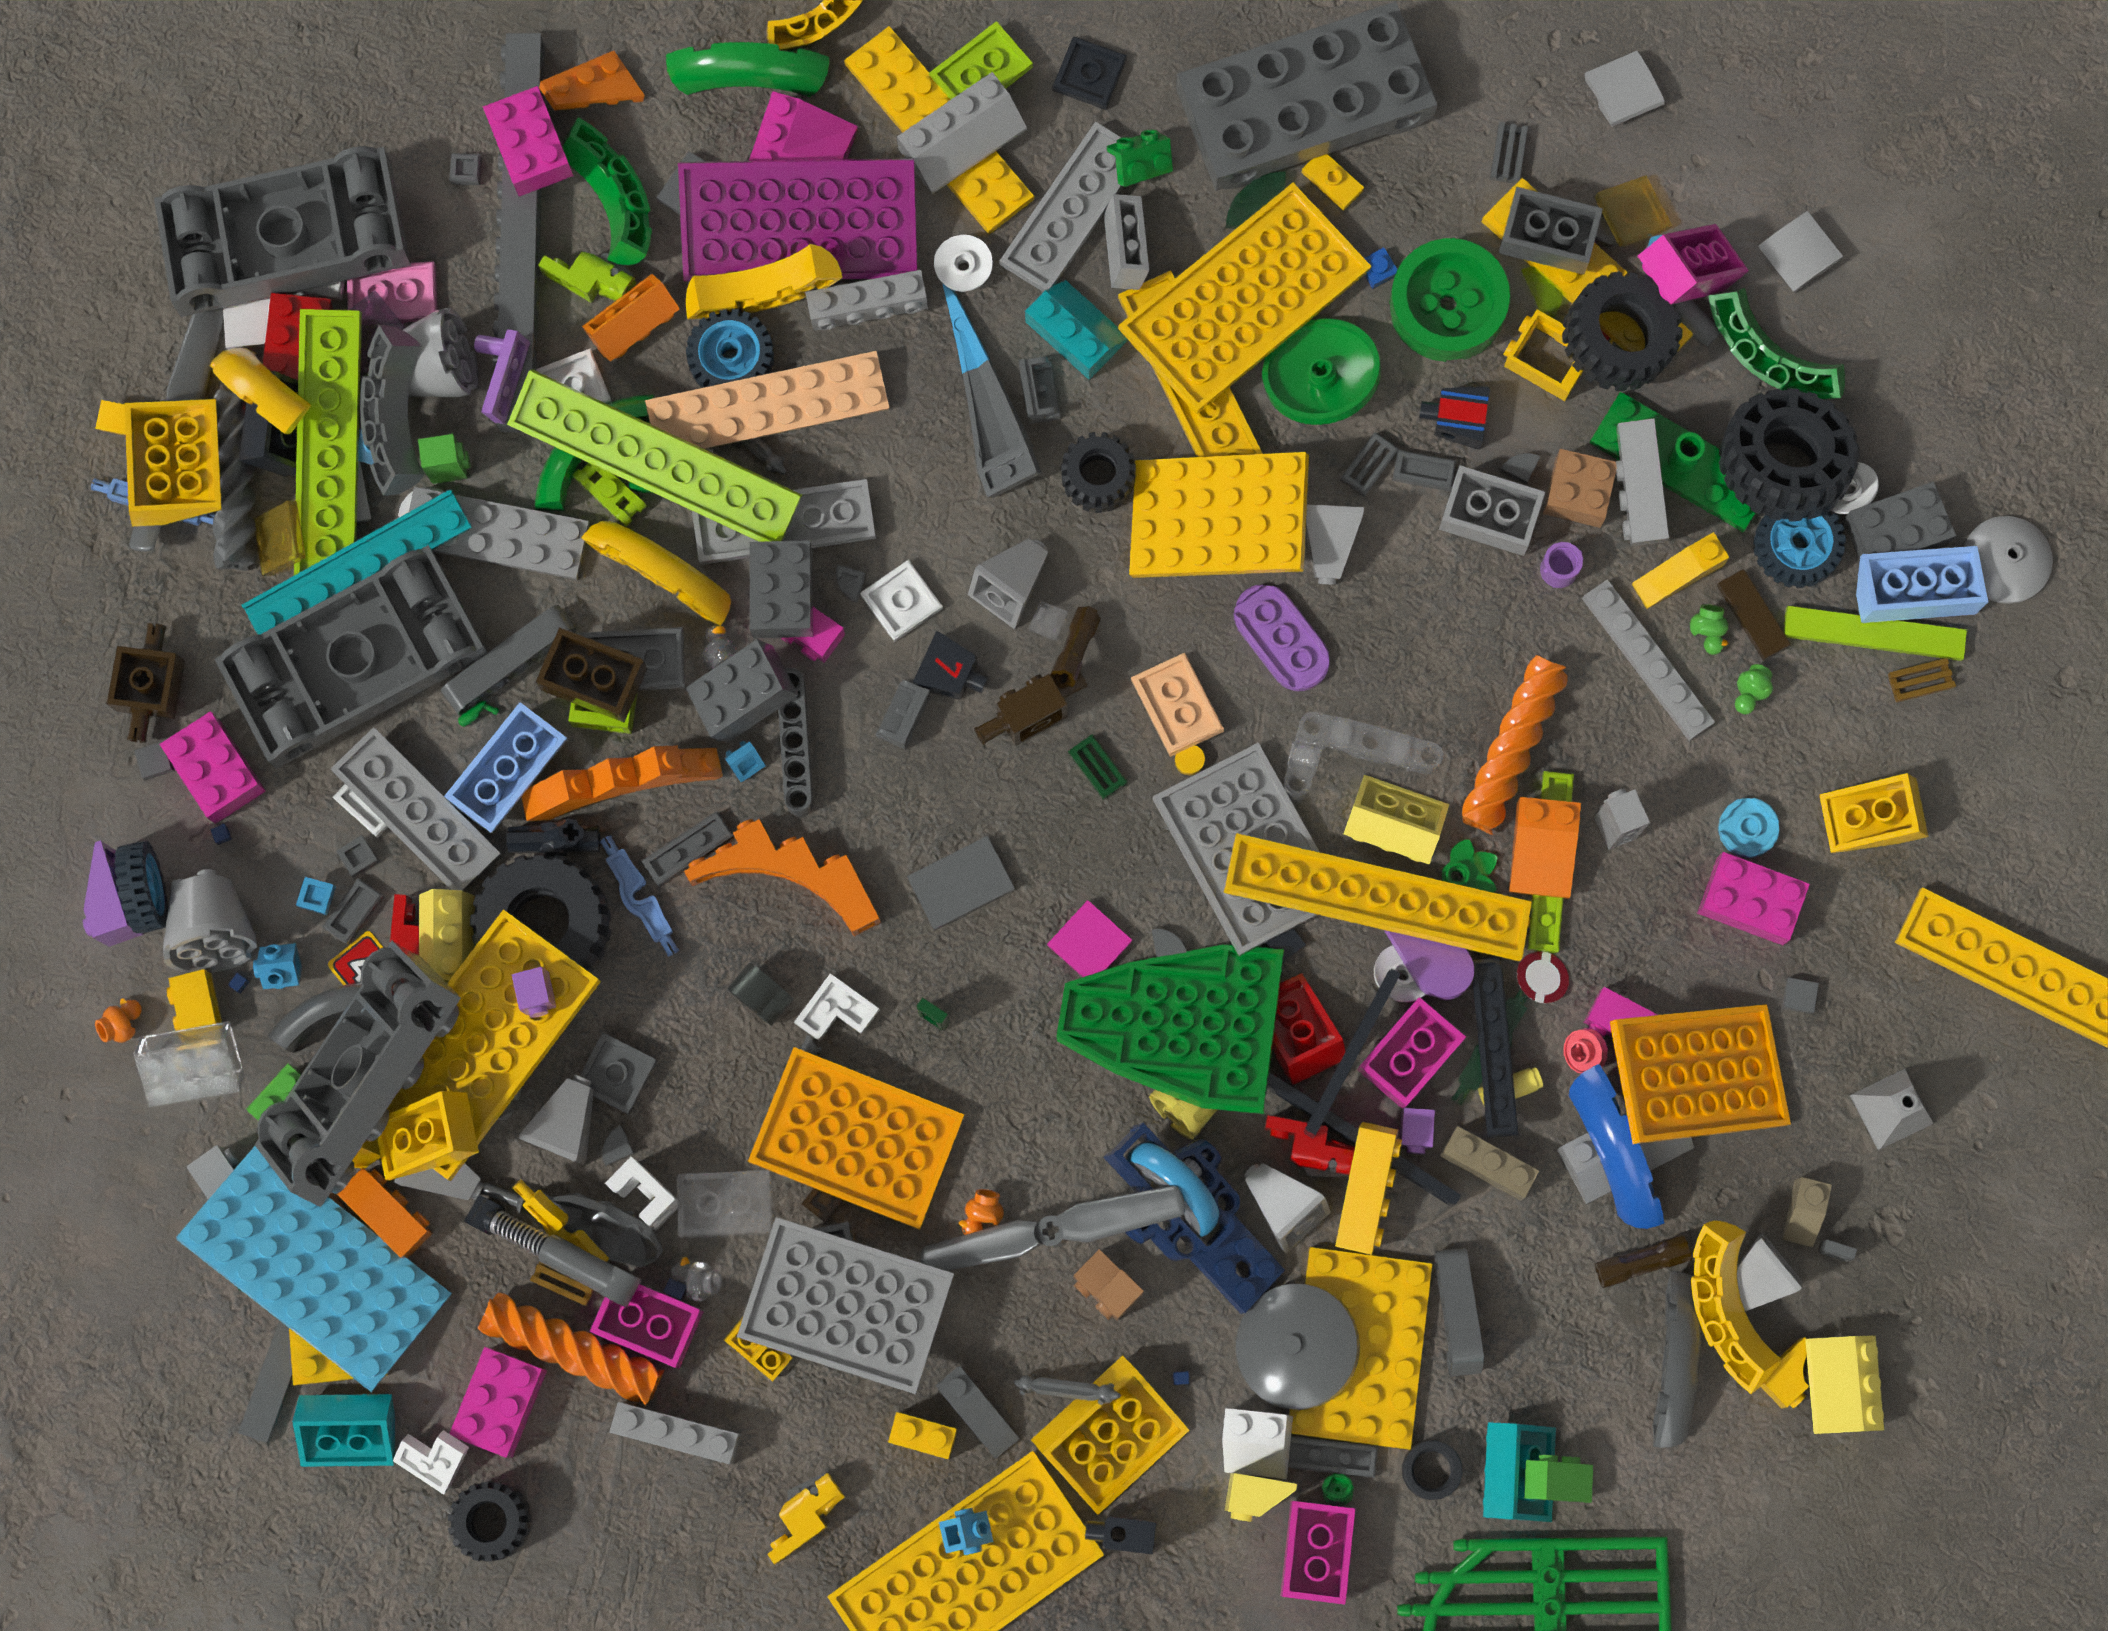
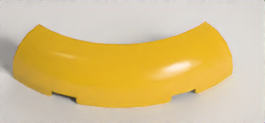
[767,0,863,51]
[686,244,842,319]
[209,347,311,434]
[581,521,731,626]
[1691,1221,1782,1394]

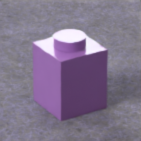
[512,967,556,1018]
[1400,1108,1435,1154]

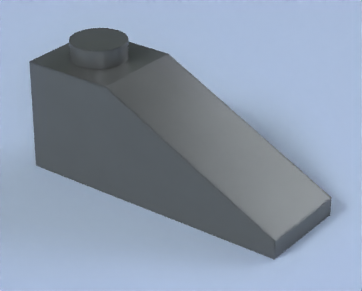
[935,1366,1019,1459]

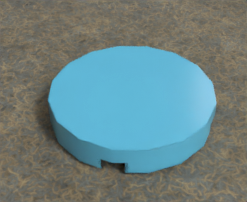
[1718,798,1779,858]

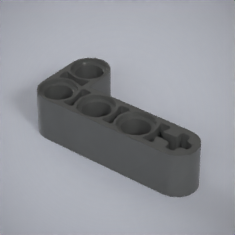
[1435,1248,1484,1377]

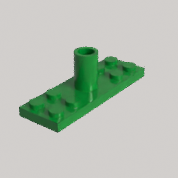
[1589,392,1755,532]

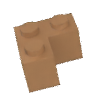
[1073,1249,1144,1321]

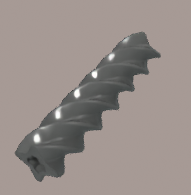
[212,390,257,571]

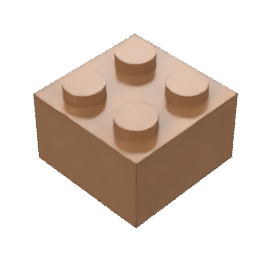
[1543,449,1616,528]

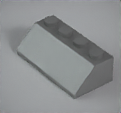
[897,72,1027,194]
[1557,1112,1694,1204]

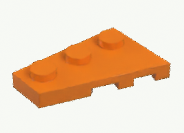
[539,50,645,111]

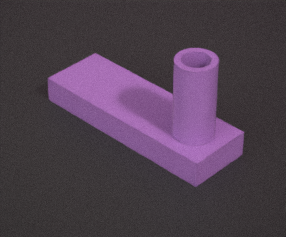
[474,329,530,424]

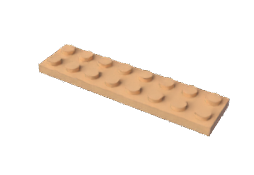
[645,351,889,449]

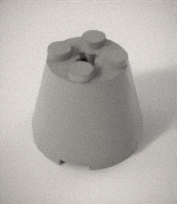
[403,307,478,397]
[163,869,257,973]

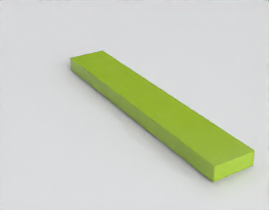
[1783,606,1967,661]
[1527,771,1574,953]

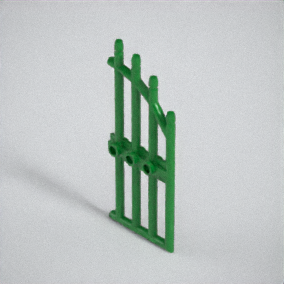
[1397,1536,1672,1631]

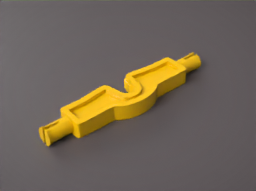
[512,1179,609,1262]

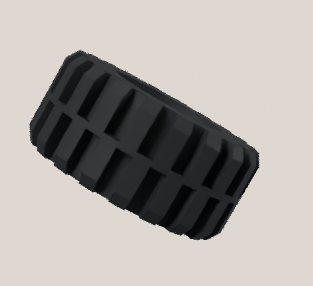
[1562,271,1683,391]

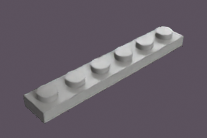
[1582,579,1715,741]

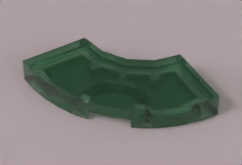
[1225,172,1286,229]

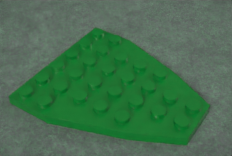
[1056,944,1284,1114]

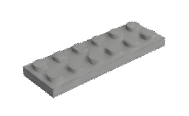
[999,121,1123,292]
[692,479,876,565]
[409,487,590,580]
[331,727,502,891]

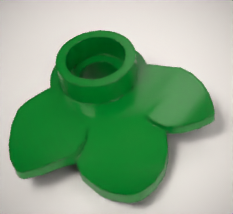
[1441,839,1498,893]

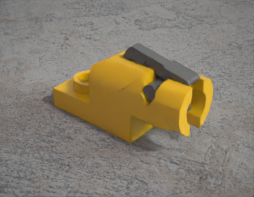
[767,1473,845,1564]

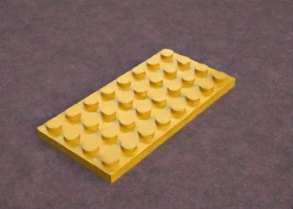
[1118,183,1372,414]
[387,909,601,1181]
[827,1451,1104,1631]

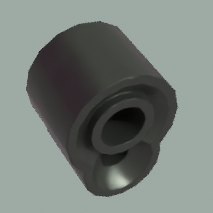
[727,962,794,1026]

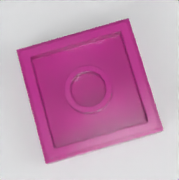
[1047,900,1133,977]

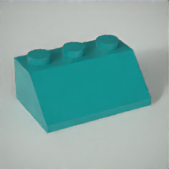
[1025,280,1128,380]
[292,1394,396,1467]
[1483,1422,1556,1522]

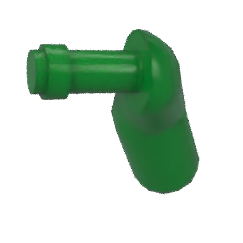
[458,700,499,727]

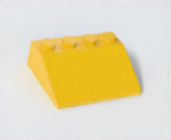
[124,399,222,527]
[1031,1355,1190,1515]

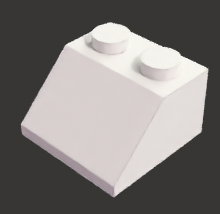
[1222,1408,1293,1479]

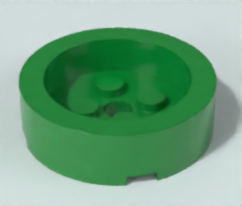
[1389,238,1510,362]

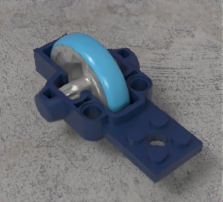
[1103,1122,1285,1314]

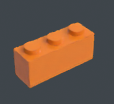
[582,274,680,362]
[337,1167,433,1259]

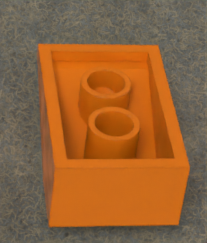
[1509,797,1581,899]

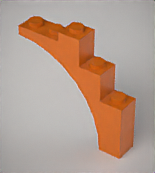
[521,745,723,821]
[684,819,881,937]

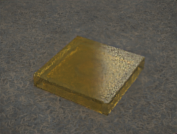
[1594,175,1672,247]
[254,501,305,576]

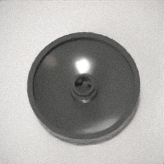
[1236,1284,1360,1410]

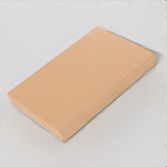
[1131,653,1224,757]

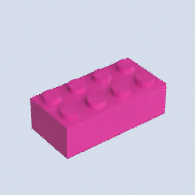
[1638,224,1749,304]

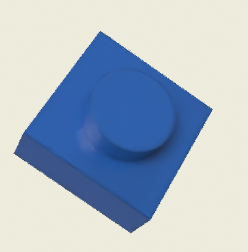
[1364,248,1398,289]

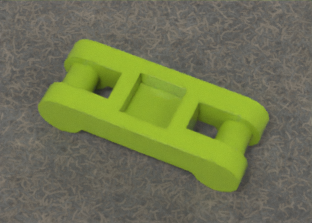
[572,463,647,527]

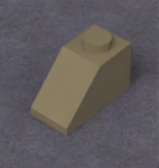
[1782,1177,1832,1247]

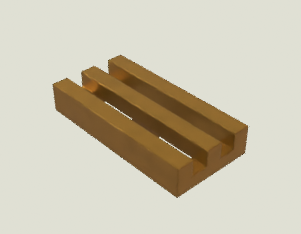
[1888,658,1956,703]
[530,1262,594,1306]

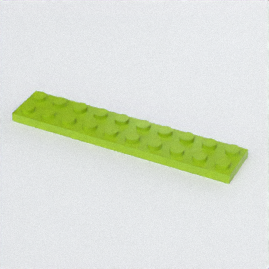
[294,309,362,575]
[507,369,802,542]

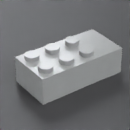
[1616,419,1669,547]

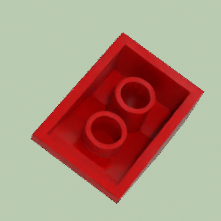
[1272,973,1345,1085]

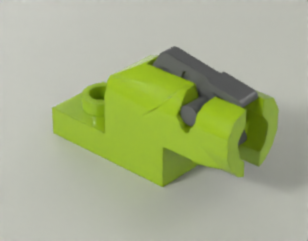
[538,252,636,303]

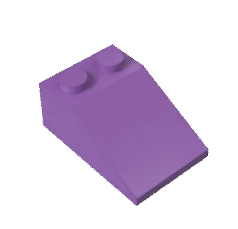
[83,840,143,947]

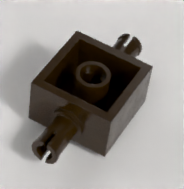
[107,623,185,743]
[974,672,1088,746]

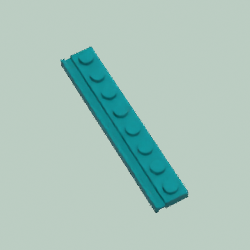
[241,489,473,634]

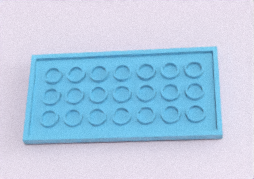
[176,1146,452,1392]

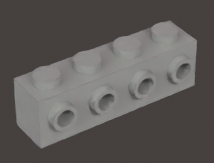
[805,270,928,331]

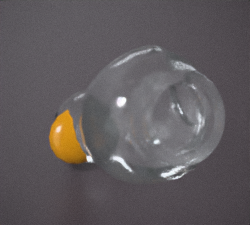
[701,625,737,670]
[671,1257,722,1301]

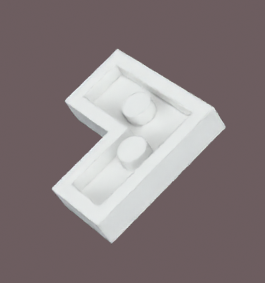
[794,974,880,1041]
[393,1430,469,1494]

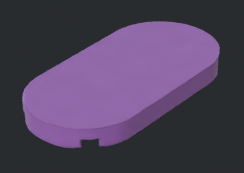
[1234,585,1329,691]
[1384,930,1474,1000]

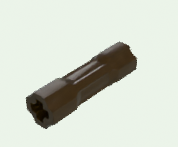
[1050,606,1101,688]
[1594,1235,1692,1288]

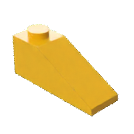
[1632,532,1729,609]

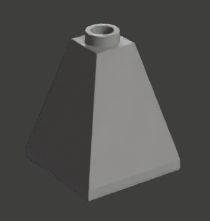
[1305,504,1364,585]
[968,538,1048,629]
[1850,1069,1934,1150]
[519,1075,594,1165]
[394,1163,484,1200]
[1244,1163,1331,1254]
[1737,1233,1803,1311]

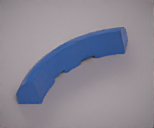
[1569,1064,1665,1229]

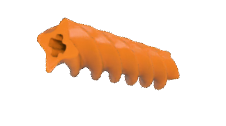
[1462,655,1568,835]
[478,1293,665,1406]

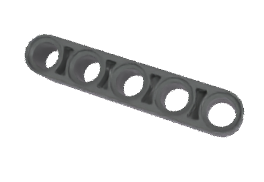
[441,605,577,715]
[778,667,814,817]

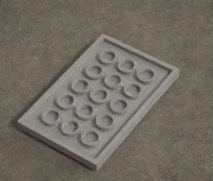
[1152,743,1319,956]
[737,1217,954,1394]

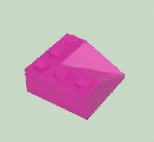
[749,91,858,161]

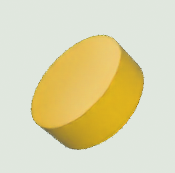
[1175,745,1205,776]

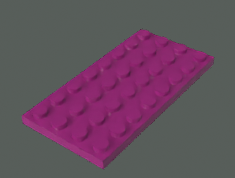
[678,158,917,281]

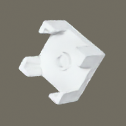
[605,1157,682,1231]

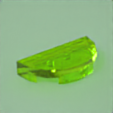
[1521,267,1563,318]

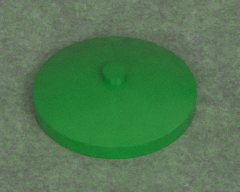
[1262,319,1381,425]

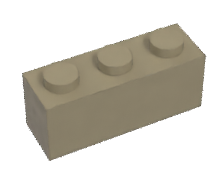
[1440,1126,1539,1201]

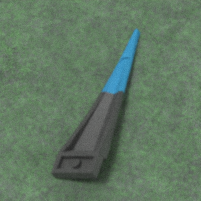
[942,283,1042,498]

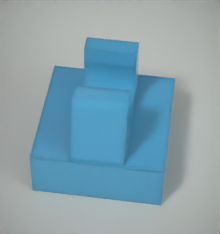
[725,741,765,782]
[296,877,336,915]

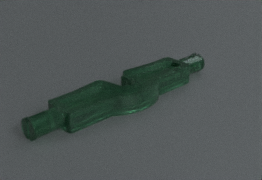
[1451,988,1529,1106]

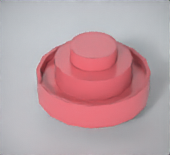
[1564,1028,1608,1074]

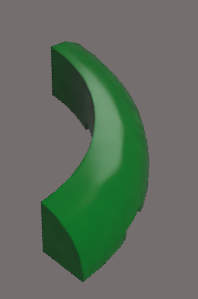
[666,42,830,97]
[562,117,652,265]
[1708,288,1845,399]
[534,395,656,511]

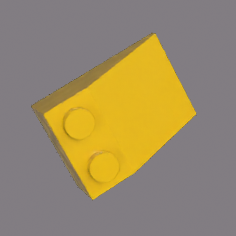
[1819,773,1929,853]
[377,1091,479,1180]

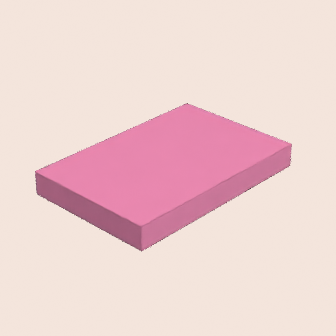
[347,261,437,325]

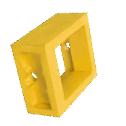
[1503,309,1583,401]

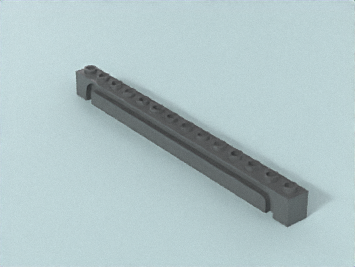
[492,33,545,432]

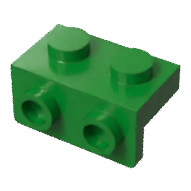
[1107,129,1173,187]

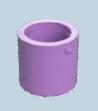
[1540,542,1583,588]

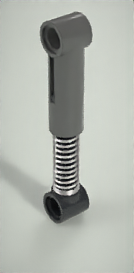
[464,1195,641,1308]

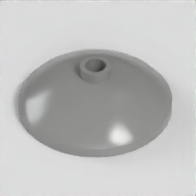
[1964,516,2053,604]

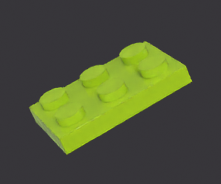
[929,21,1033,100]

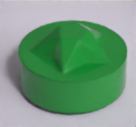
[1322,1474,1354,1507]

